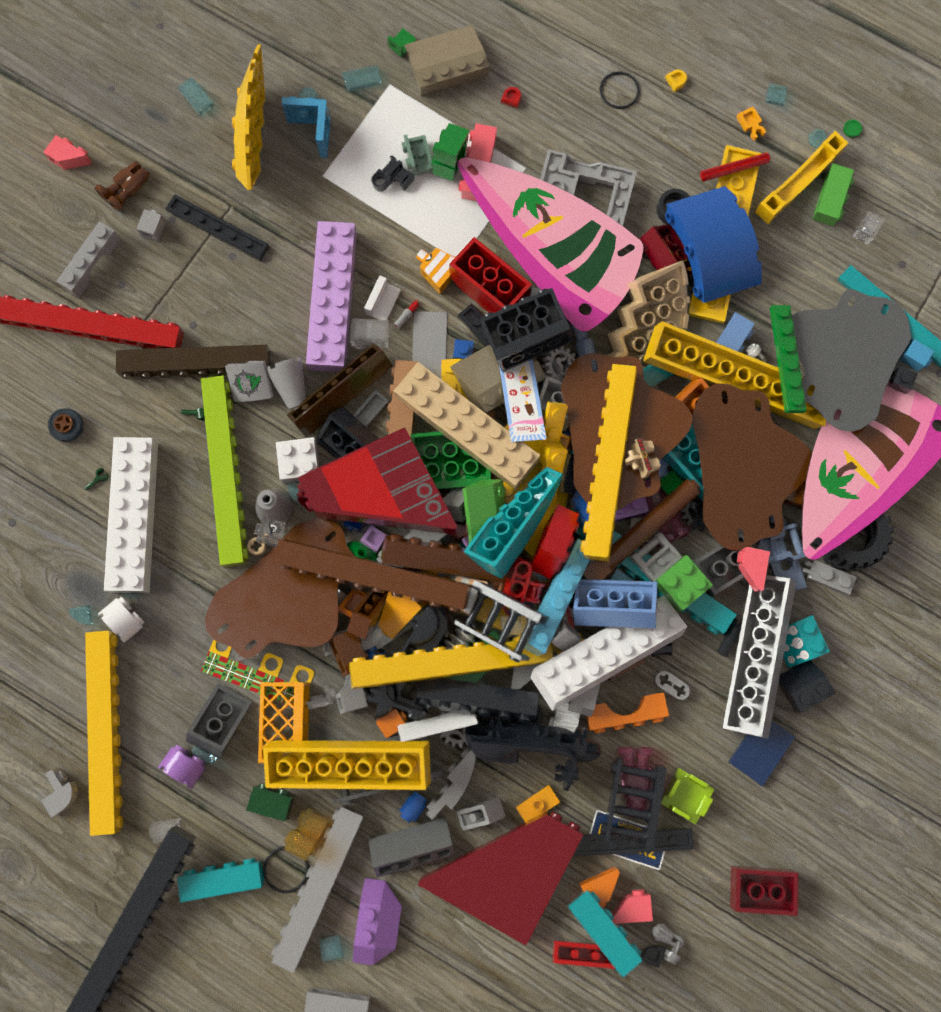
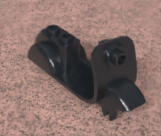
[367,605,452,721]
[465,719,601,791]

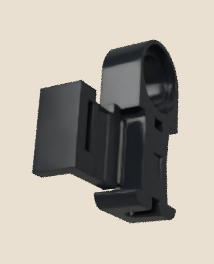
[371,155,415,191]

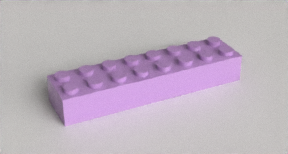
[306,221,357,372]

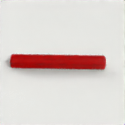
[700,152,771,182]

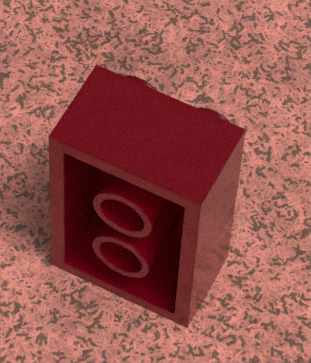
[730,865,798,916]

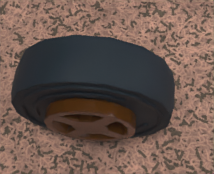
[48,408,84,442]

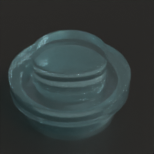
[808,129,827,148]

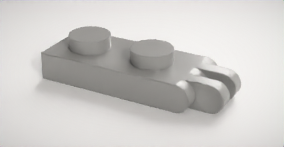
[802,560,856,595]

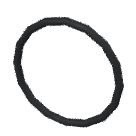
[599,71,640,109]
[263,846,309,893]

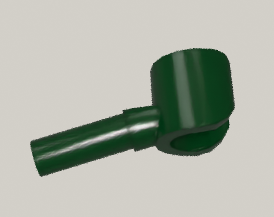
[181,408,205,421]
[84,468,108,491]

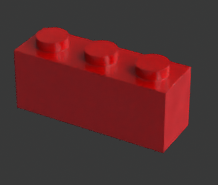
[552,940,615,969]

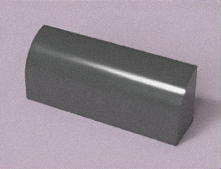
[368,818,456,878]

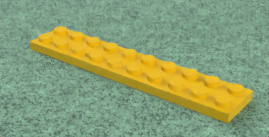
[687,145,762,324]

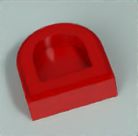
[501,87,521,109]

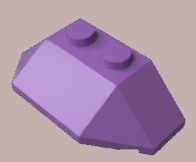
[353,878,402,965]

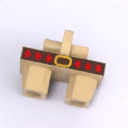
[625,438,661,479]

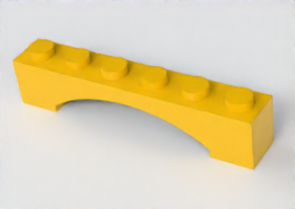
[755,131,849,225]

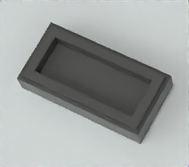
[353,389,390,428]

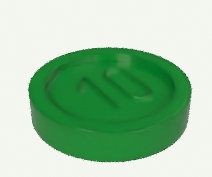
[843,119,862,138]

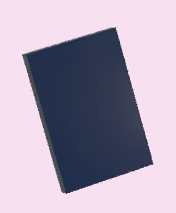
[728,721,795,786]

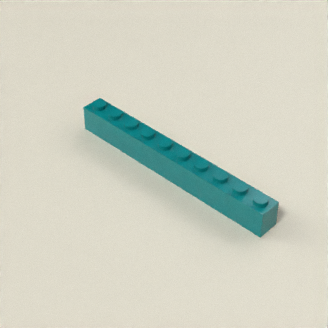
[570,507,737,635]

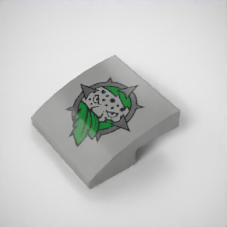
[225,361,273,402]

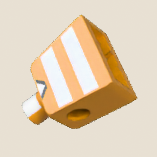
[416,248,455,294]

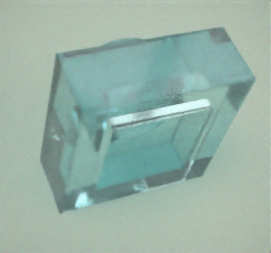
[319,935,344,962]

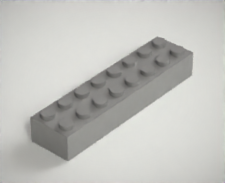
[723,575,796,739]

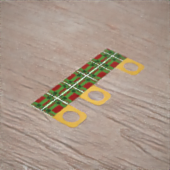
[201,640,314,706]

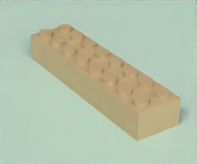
[393,362,540,491]

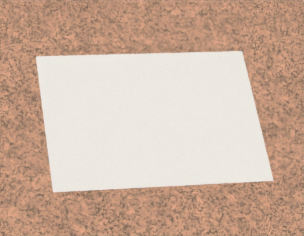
[323,85,526,257]

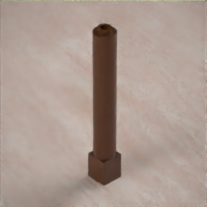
[583,479,700,580]

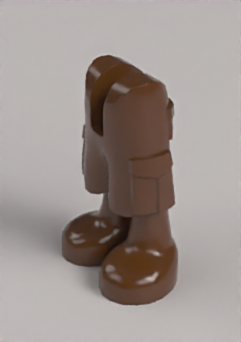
[94,161,150,212]

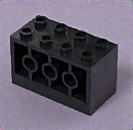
[480,288,573,372]

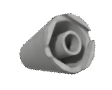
[267,357,306,409]
[255,488,294,526]

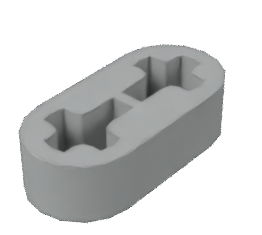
[654,671,690,700]

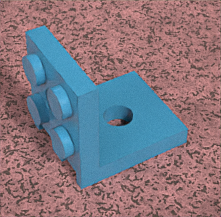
[282,96,331,158]

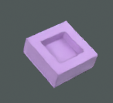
[360,525,387,552]

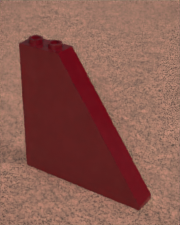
[418,811,584,946]

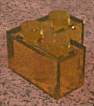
[284,808,330,861]

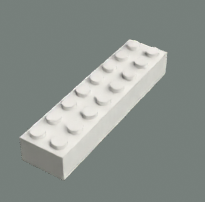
[104,437,158,593]
[530,596,687,711]

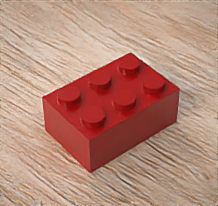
[531,504,579,579]

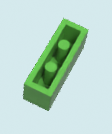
[812,163,854,226]

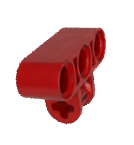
[501,557,546,616]

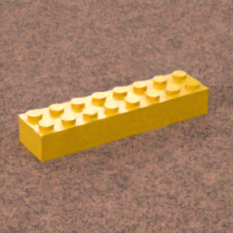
[263,741,431,790]

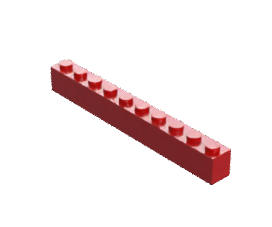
[0,295,184,349]

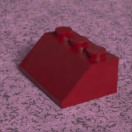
[639,225,692,277]

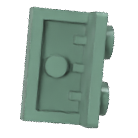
[401,134,433,176]

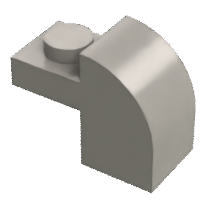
[41,768,79,818]

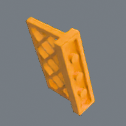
[258,682,310,763]

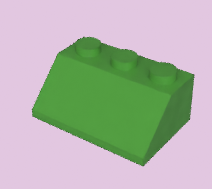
[463,480,505,543]

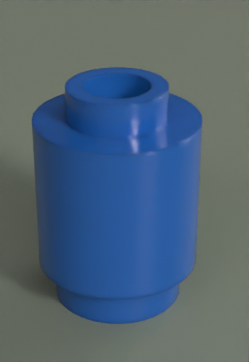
[399,791,427,823]

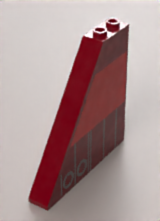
[297,427,458,535]

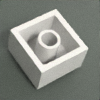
[276,437,320,484]

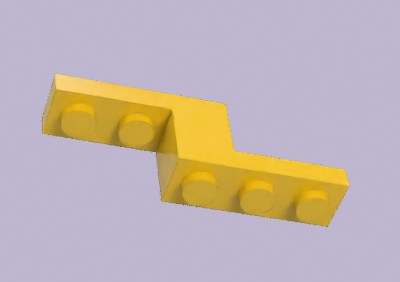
[536,402,568,505]

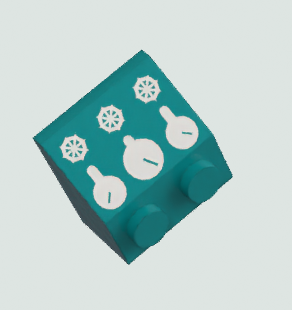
[783,615,830,668]

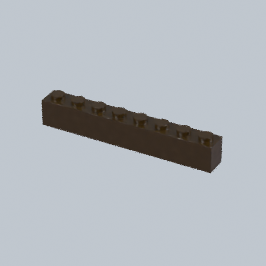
[116,344,271,380]

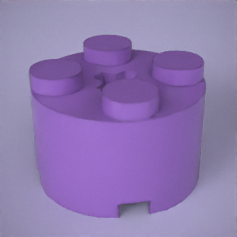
[158,745,206,789]

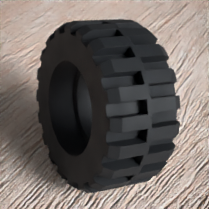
[813,511,894,571]

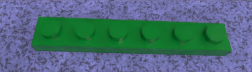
[769,305,807,413]

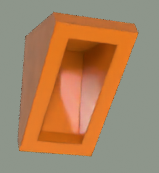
[338,587,367,618]

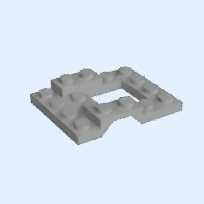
[540,149,637,226]

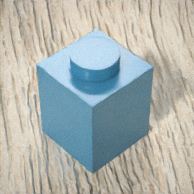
[898,339,934,372]

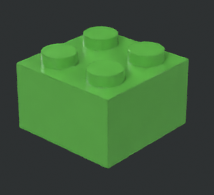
[654,555,712,612]

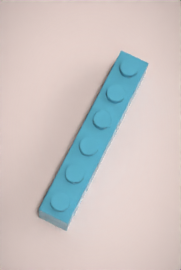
[524,539,590,656]

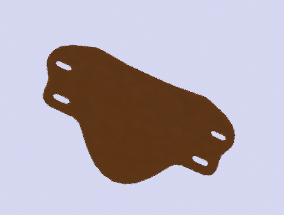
[561,353,692,510]
[692,384,812,550]
[205,518,354,659]

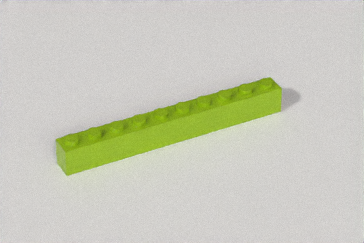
[201,376,249,567]

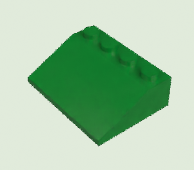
[410,432,491,489]

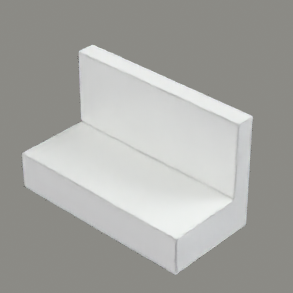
[364,276,401,323]

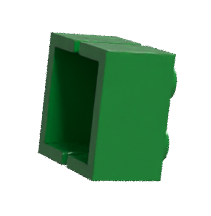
[431,123,470,182]

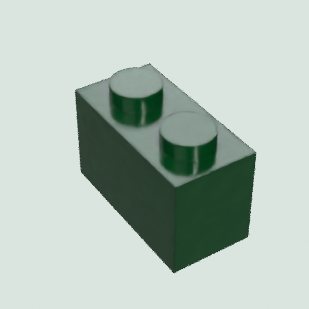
[246,783,295,822]

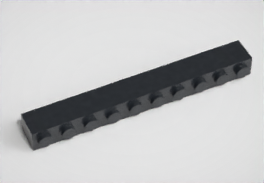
[66,825,196,1012]

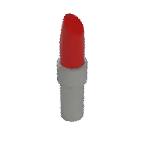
[394,300,419,329]

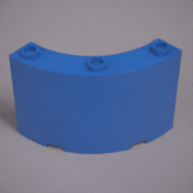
[665,186,762,303]

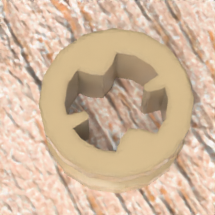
[247,537,266,556]

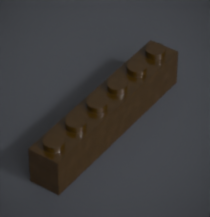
[287,343,393,437]

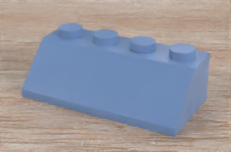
[573,579,657,628]

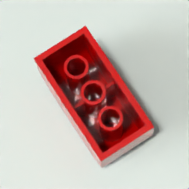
[449,237,532,313]

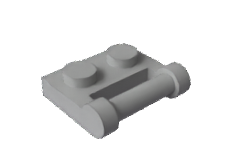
[629,532,682,582]

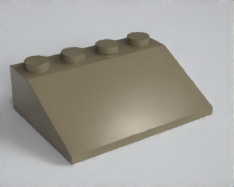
[404,25,489,96]
[450,345,546,413]

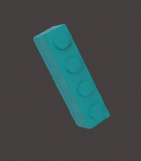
[177,858,265,902]
[567,890,643,977]

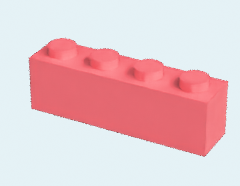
[459,123,497,201]

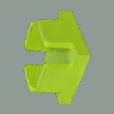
[661,768,714,824]

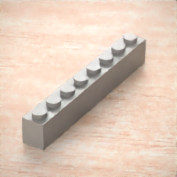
[271,805,365,973]

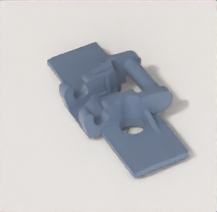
[757,514,807,591]

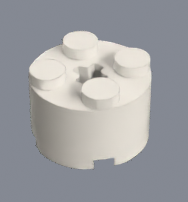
[98,597,145,643]

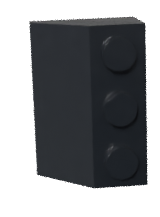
[316,407,379,459]

